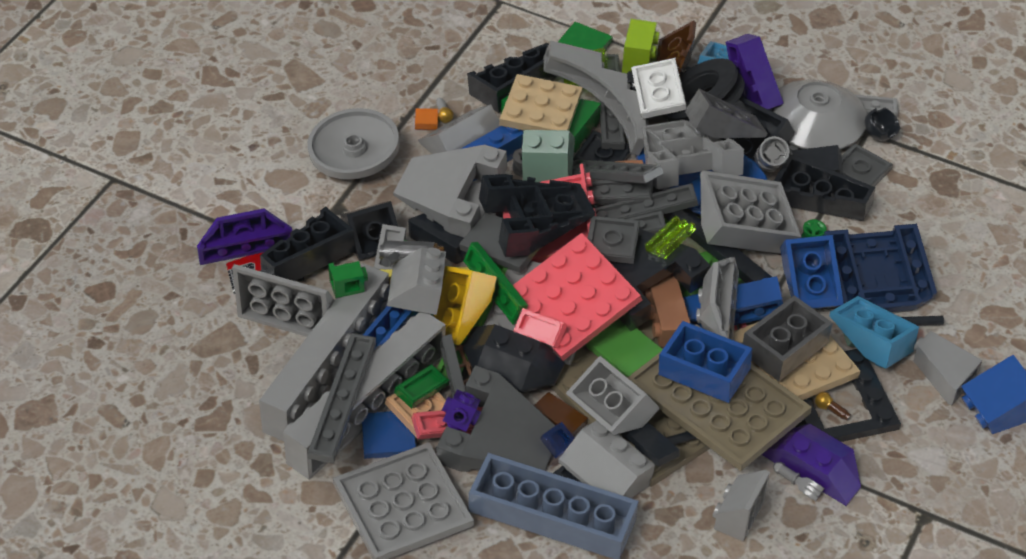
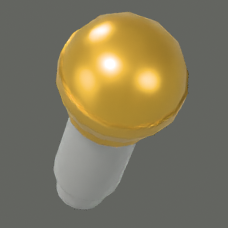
[436,98,454,123]

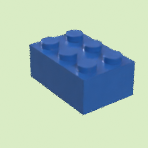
[659,321,753,403]

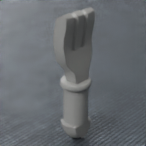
[773,462,824,501]

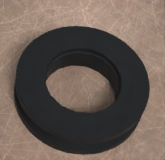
[664,58,745,122]

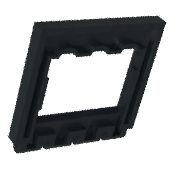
[795,349,901,442]

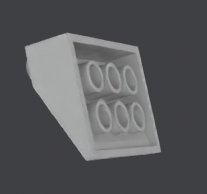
[700,170,801,254]
[232,264,335,337]

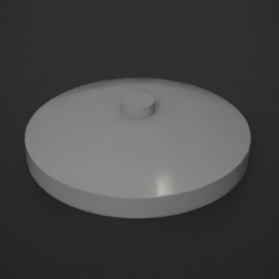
[307,108,400,179]

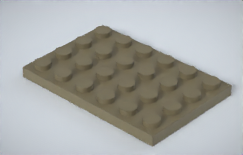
[627,324,812,471]

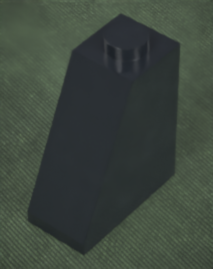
[408,213,467,264]

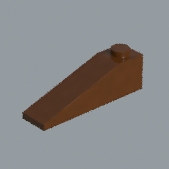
[656,20,696,77]

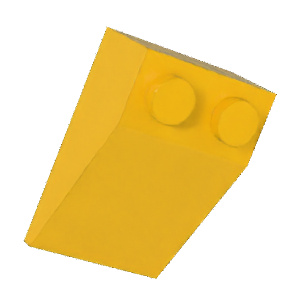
[434,266,497,345]

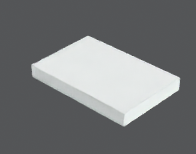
[631,58,687,119]

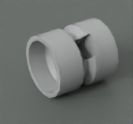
[754,136,790,172]

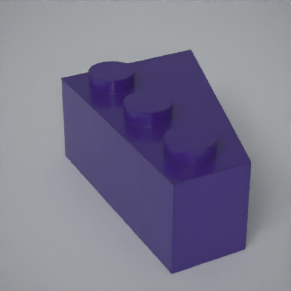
[726,33,784,109]

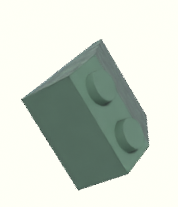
[522,130,575,182]

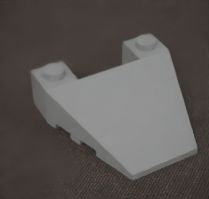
[642,120,744,190]
[393,145,508,237]

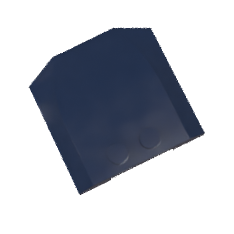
[823,224,937,312]

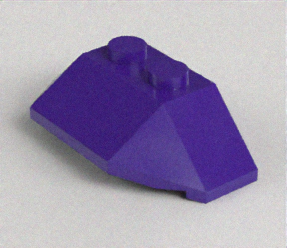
[197,208,293,265]
[761,424,861,506]

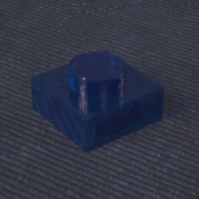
[540,422,575,458]

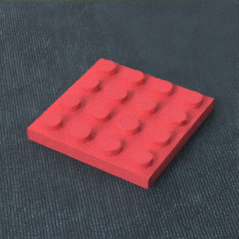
[513,233,642,361]

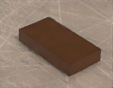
[534,392,588,439]

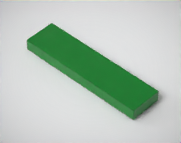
[464,242,528,325]

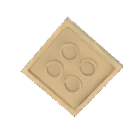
[499,74,583,130]

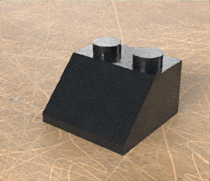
[340,201,398,260]

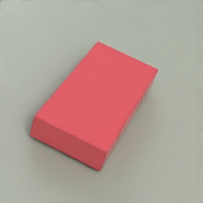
[514,308,567,348]

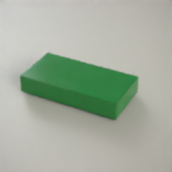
[394,365,449,409]

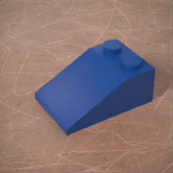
[780,235,844,309]

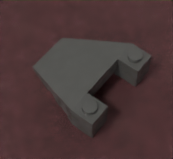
[436,366,561,472]

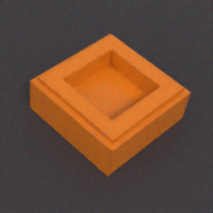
[415,108,438,130]

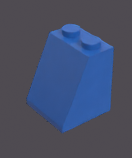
[961,354,1026,434]

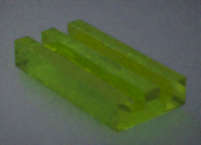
[645,216,696,259]

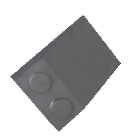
[685,89,768,138]

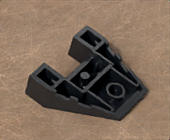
[479,174,595,257]
[609,228,711,331]

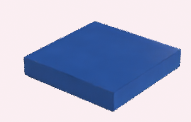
[362,411,416,459]

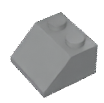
[712,470,770,542]

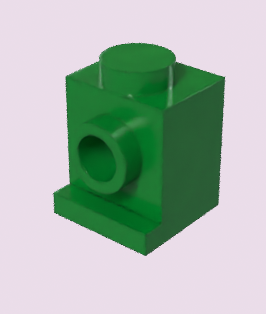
[328,261,368,298]

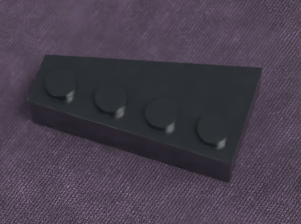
[467,43,557,113]

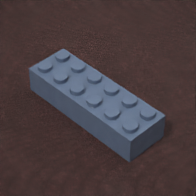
[468,453,639,559]

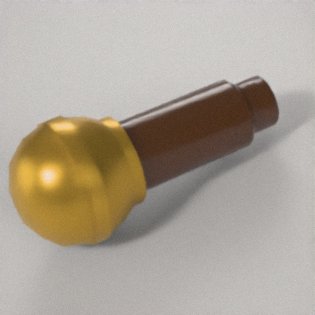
[815,392,851,420]

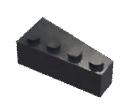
[774,154,876,221]
[260,206,355,281]

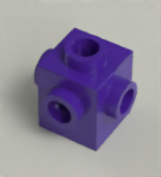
[441,389,481,432]

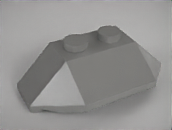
[696,257,739,340]

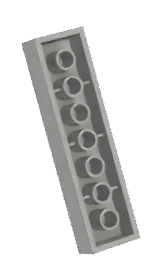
[259,263,390,441]
[283,312,446,480]

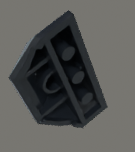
[463,324,565,393]

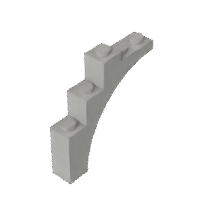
[544,41,653,156]

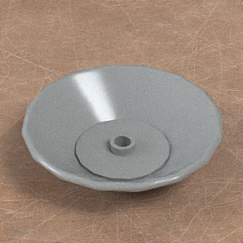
[768,79,867,149]

